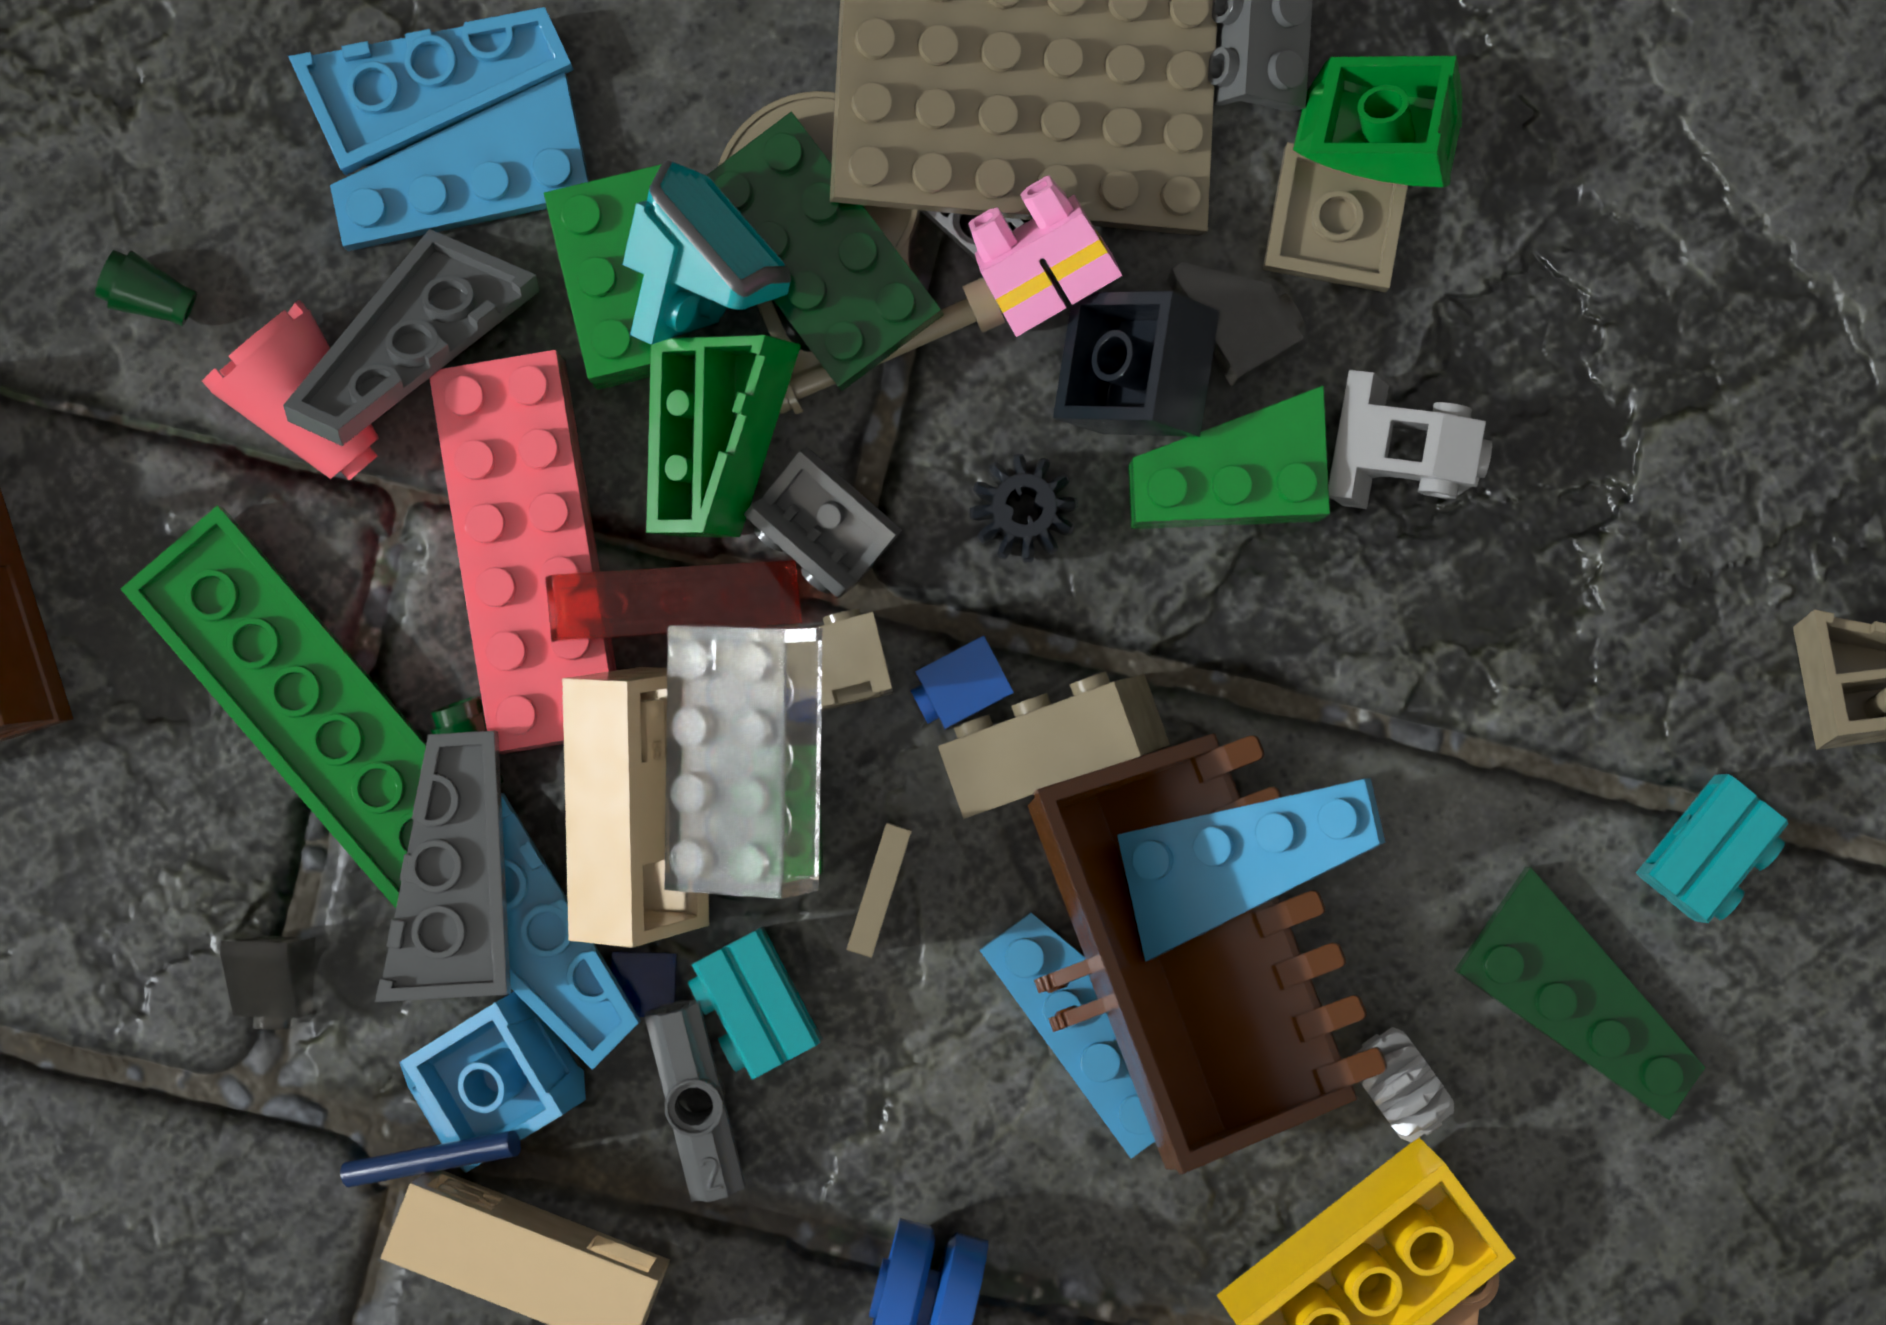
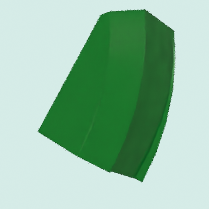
[1293,56,1462,187]

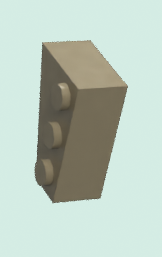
[1793,610,1886,750]
[938,672,1170,819]

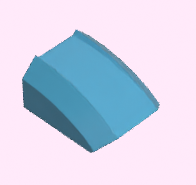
[399,992,586,1173]

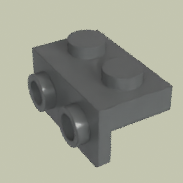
[1208,0,1313,112]
[744,447,902,598]

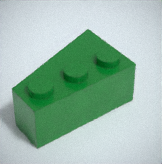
[646,335,801,537]
[1128,386,1330,529]

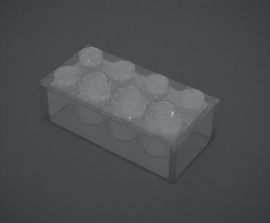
[664,624,823,899]

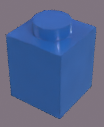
[910,636,1014,730]

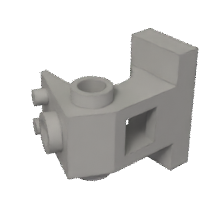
[1328,370,1492,509]

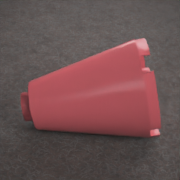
[202,300,379,480]

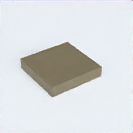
[1262,142,1408,293]
[846,822,912,958]

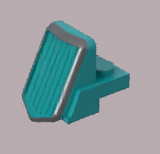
[622,160,791,345]

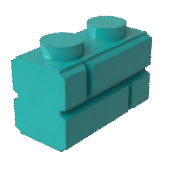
[1636,774,1789,923]
[688,926,823,1079]

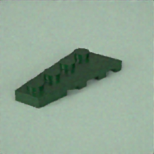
[1454,867,1706,1120]

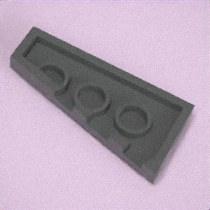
[283,229,539,446]
[375,731,511,1002]

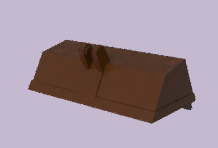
[1028,733,1387,1174]

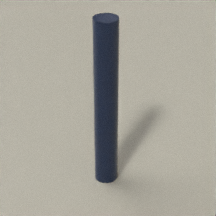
[340,1130,521,1188]

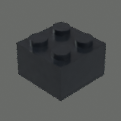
[1053,291,1220,437]

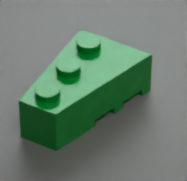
[543,164,662,390]

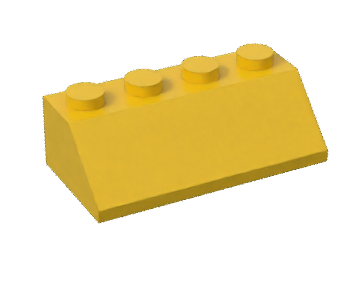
[1217,1137,1516,1325]

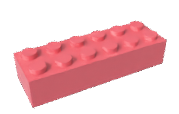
[429,350,616,754]

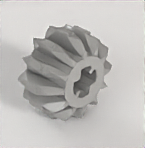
[1353,1027,1454,1143]

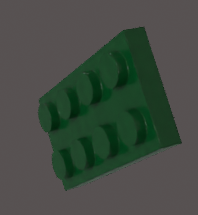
[706,111,944,391]

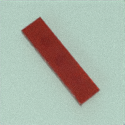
[545,560,802,642]

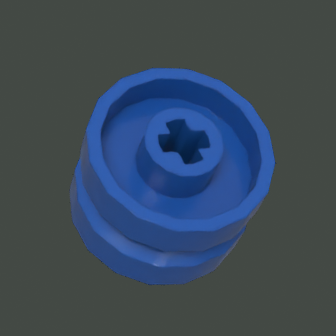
[869,1218,989,1325]

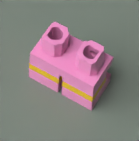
[968,176,1123,337]

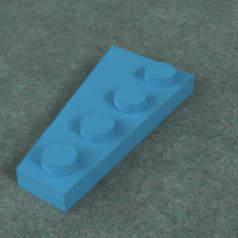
[288,7,574,175]
[330,72,589,251]
[1117,778,1386,962]
[501,793,641,1070]
[979,912,1155,1159]

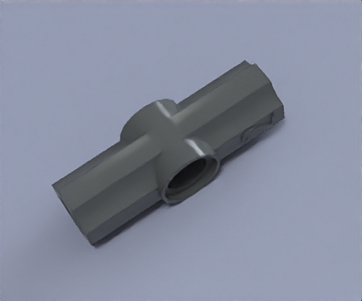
[644,1000,746,1202]

